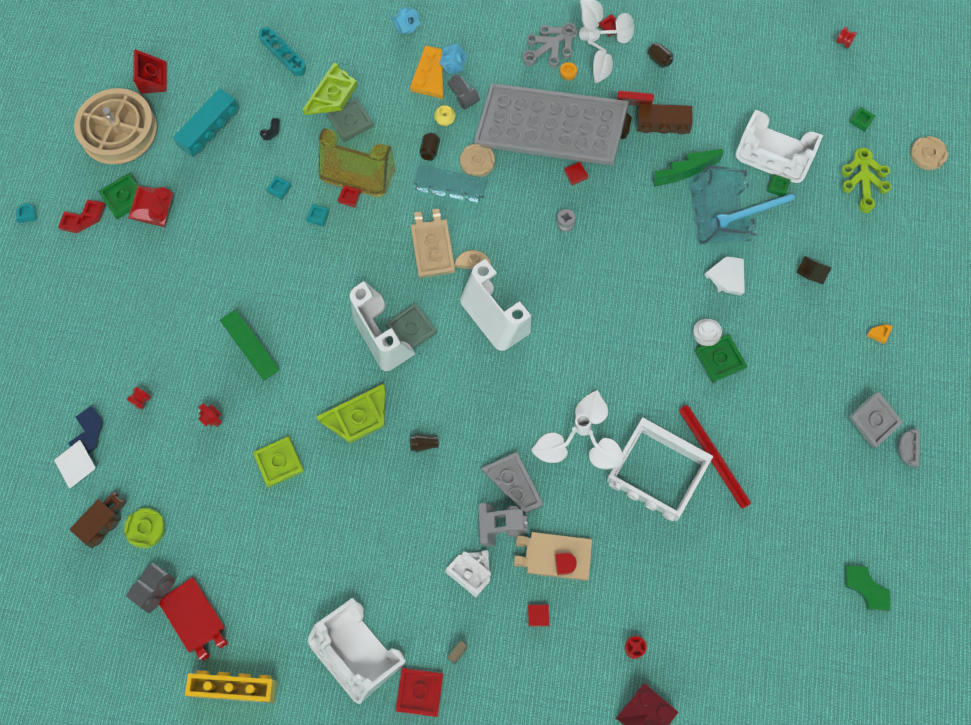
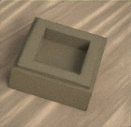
[448,640,467,664]

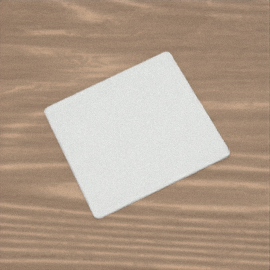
[54,440,95,488]

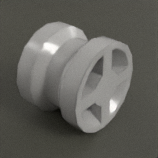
[557,209,575,232]

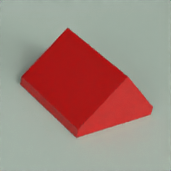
[133,49,167,94]

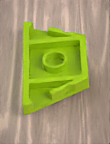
[302,63,358,115]
[316,384,386,444]

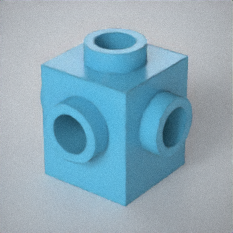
[391,6,421,34]
[439,43,467,75]

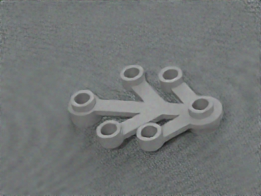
[523,23,578,68]

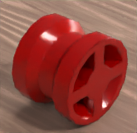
[836,27,857,49]
[126,387,151,410]
[624,636,647,659]

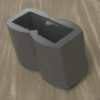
[126,563,176,613]

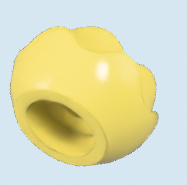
[434,105,456,126]

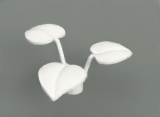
[579,0,635,83]
[531,390,623,469]

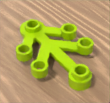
[841,148,892,213]

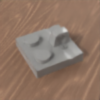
[848,392,903,448]

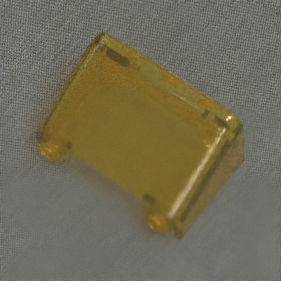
[318,128,396,197]

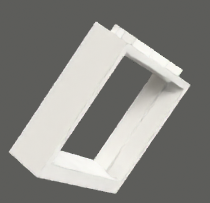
[607,417,713,521]

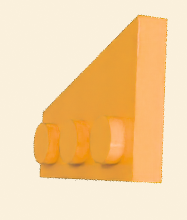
[410,45,443,99]

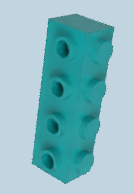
[173,88,239,157]

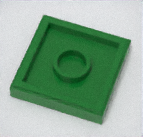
[98,173,138,219]
[694,334,747,383]

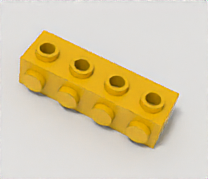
[185,670,277,703]

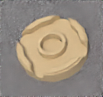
[910,136,948,170]
[460,144,495,178]

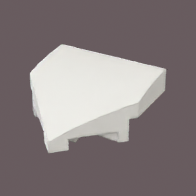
[704,256,745,296]
[445,550,491,598]

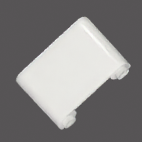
[736,110,823,183]
[308,598,406,704]

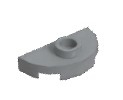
[897,429,920,469]

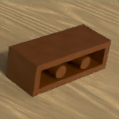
[637,104,693,135]

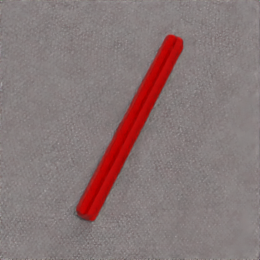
[679,405,751,509]

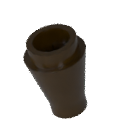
[410,433,439,453]

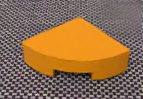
[867,324,893,344]

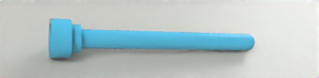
[714,193,795,230]

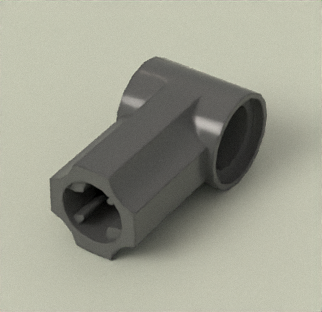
[448,74,480,110]

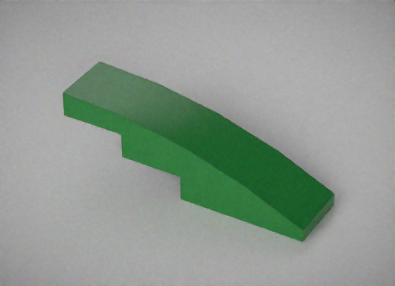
[653,149,724,187]
[220,310,279,381]

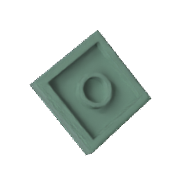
[326,98,374,142]
[385,303,438,350]

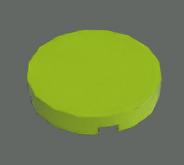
[124,508,166,548]

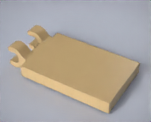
[411,209,456,278]
[514,532,592,581]

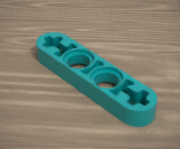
[258,27,306,76]

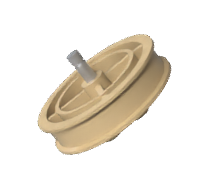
[74,88,157,165]

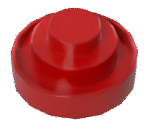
[198,403,222,428]

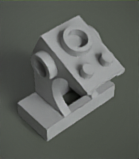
[479,503,528,547]

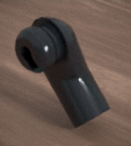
[260,118,280,141]

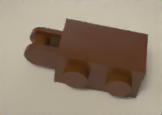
[69,492,127,549]

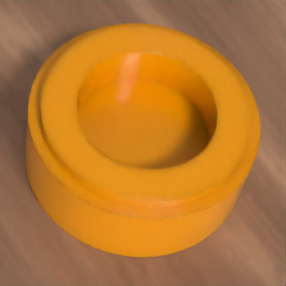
[560,62,577,80]

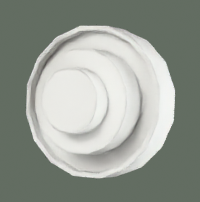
[693,319,722,346]

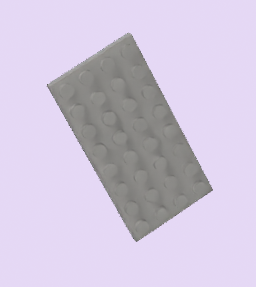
[474,83,629,166]

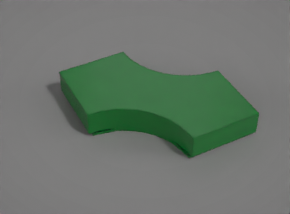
[845,565,890,611]

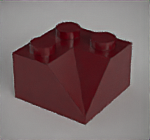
[616,683,679,725]

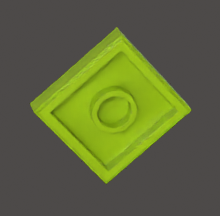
[253,436,304,488]

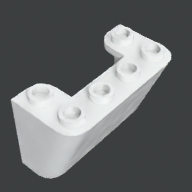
[460,259,531,351]
[350,281,415,371]

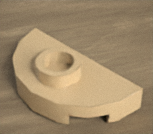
[454,250,491,271]

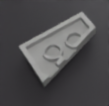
[481,452,543,514]

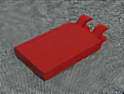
[159,577,228,661]

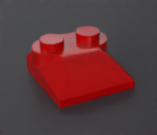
[128,186,174,227]

